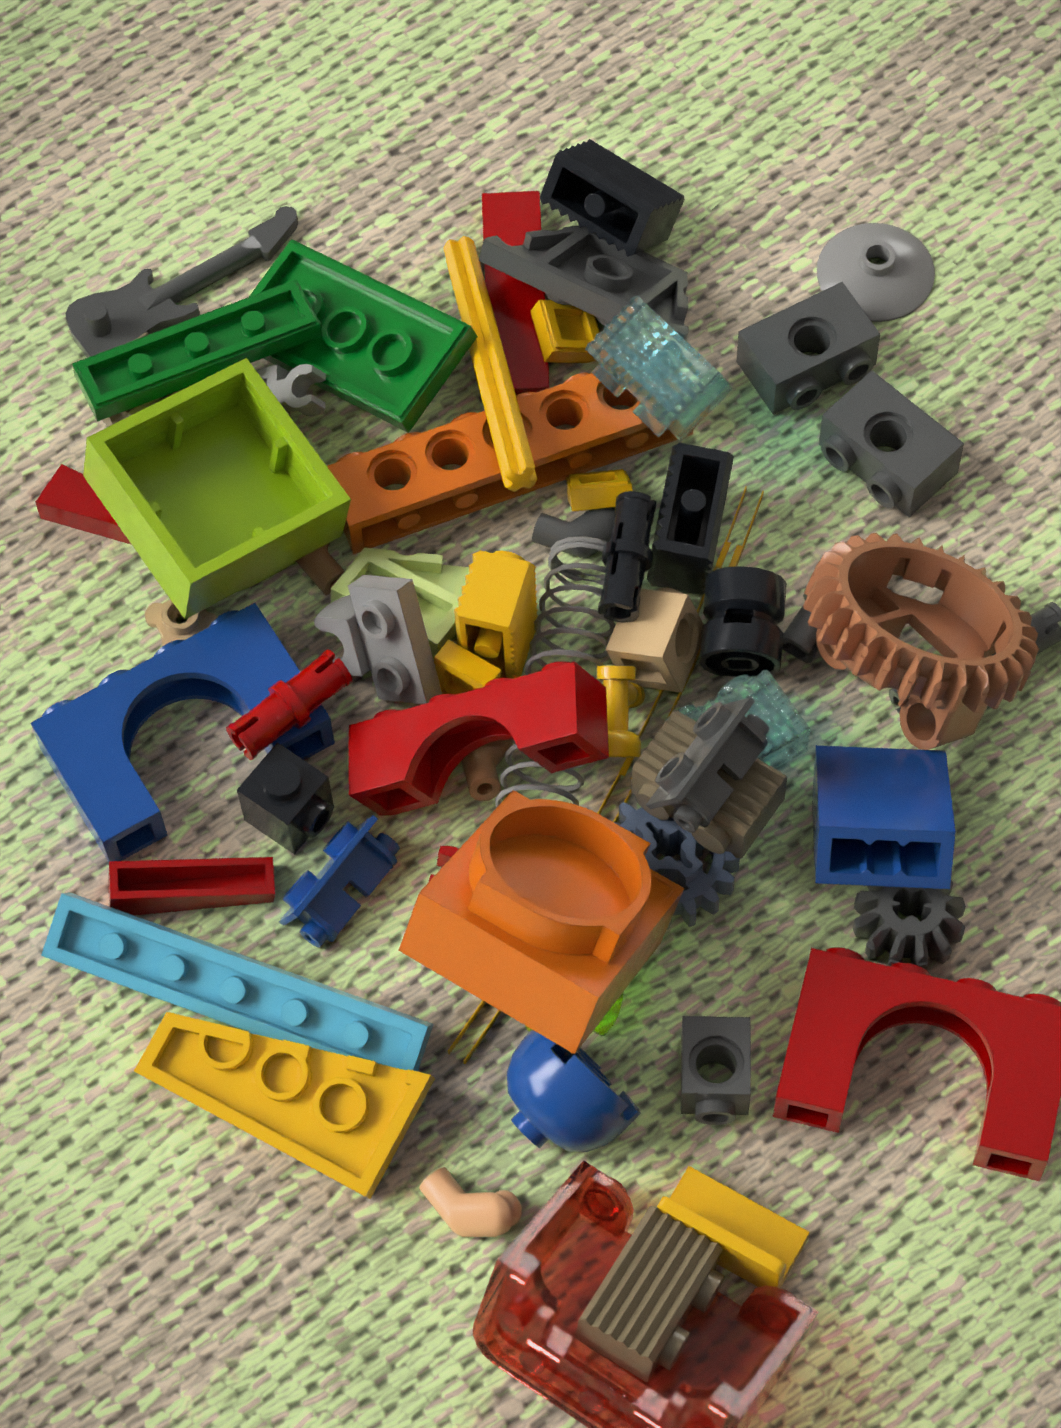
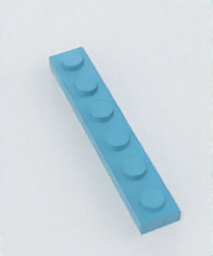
[41,892,434,1071]

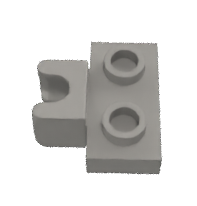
[314,575,442,704]

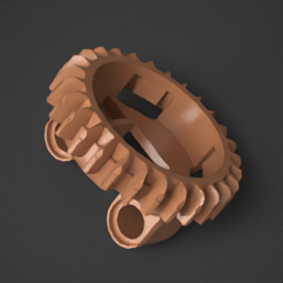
[803,533,1039,750]

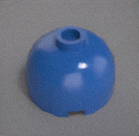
[507,1030,641,1152]

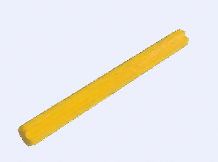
[443,236,537,492]

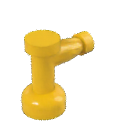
[597,666,645,758]

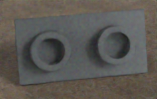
[646,697,770,833]

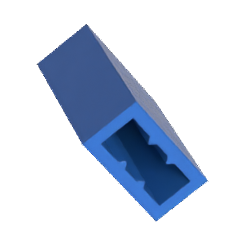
[812,745,956,889]

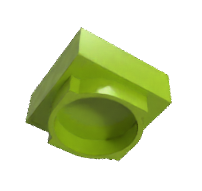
[83,358,351,619]

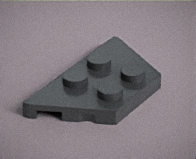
[479,225,689,356]

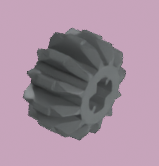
[853,880,966,969]

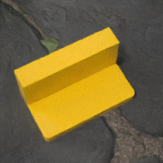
[657,1166,810,1297]

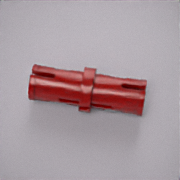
[226,649,353,760]

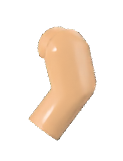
[419,1167,522,1237]

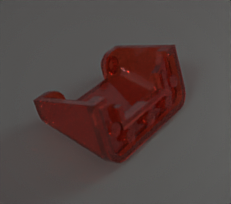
[473,1160,819,1428]

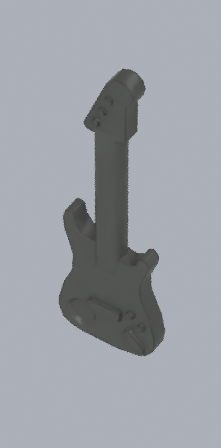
[65,206,298,358]

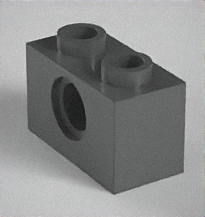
[736,282,880,415]
[819,371,964,518]

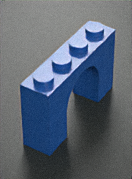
[31,603,335,862]

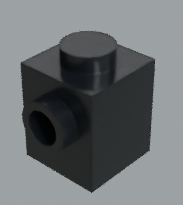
[237,742,334,855]

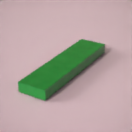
[72,279,322,422]

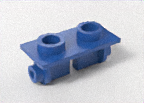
[279,815,400,948]

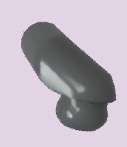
[532,507,616,558]

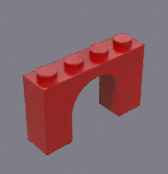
[773,947,1061,1182]

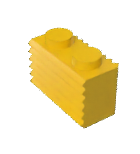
[454,550,538,679]

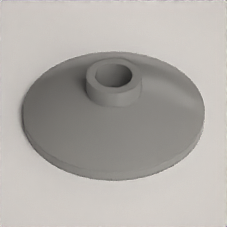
[817,223,935,322]

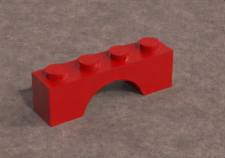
[349,661,609,816]

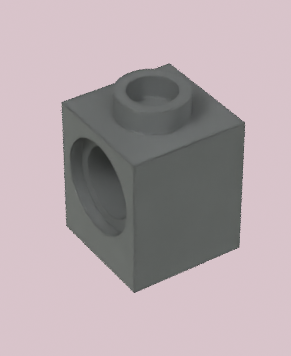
[681,1016,751,1125]

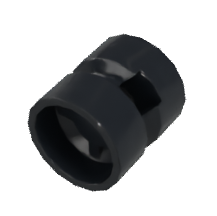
[699,566,787,679]

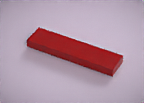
[481,191,550,395]

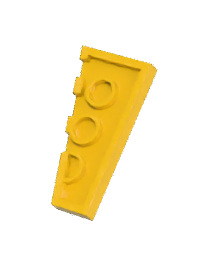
[134,1012,435,1199]

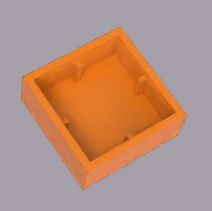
[398,790,685,1054]

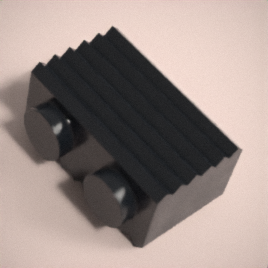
[540,139,685,257]
[647,443,734,595]

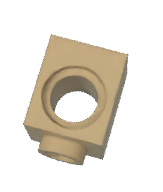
[605,588,704,693]

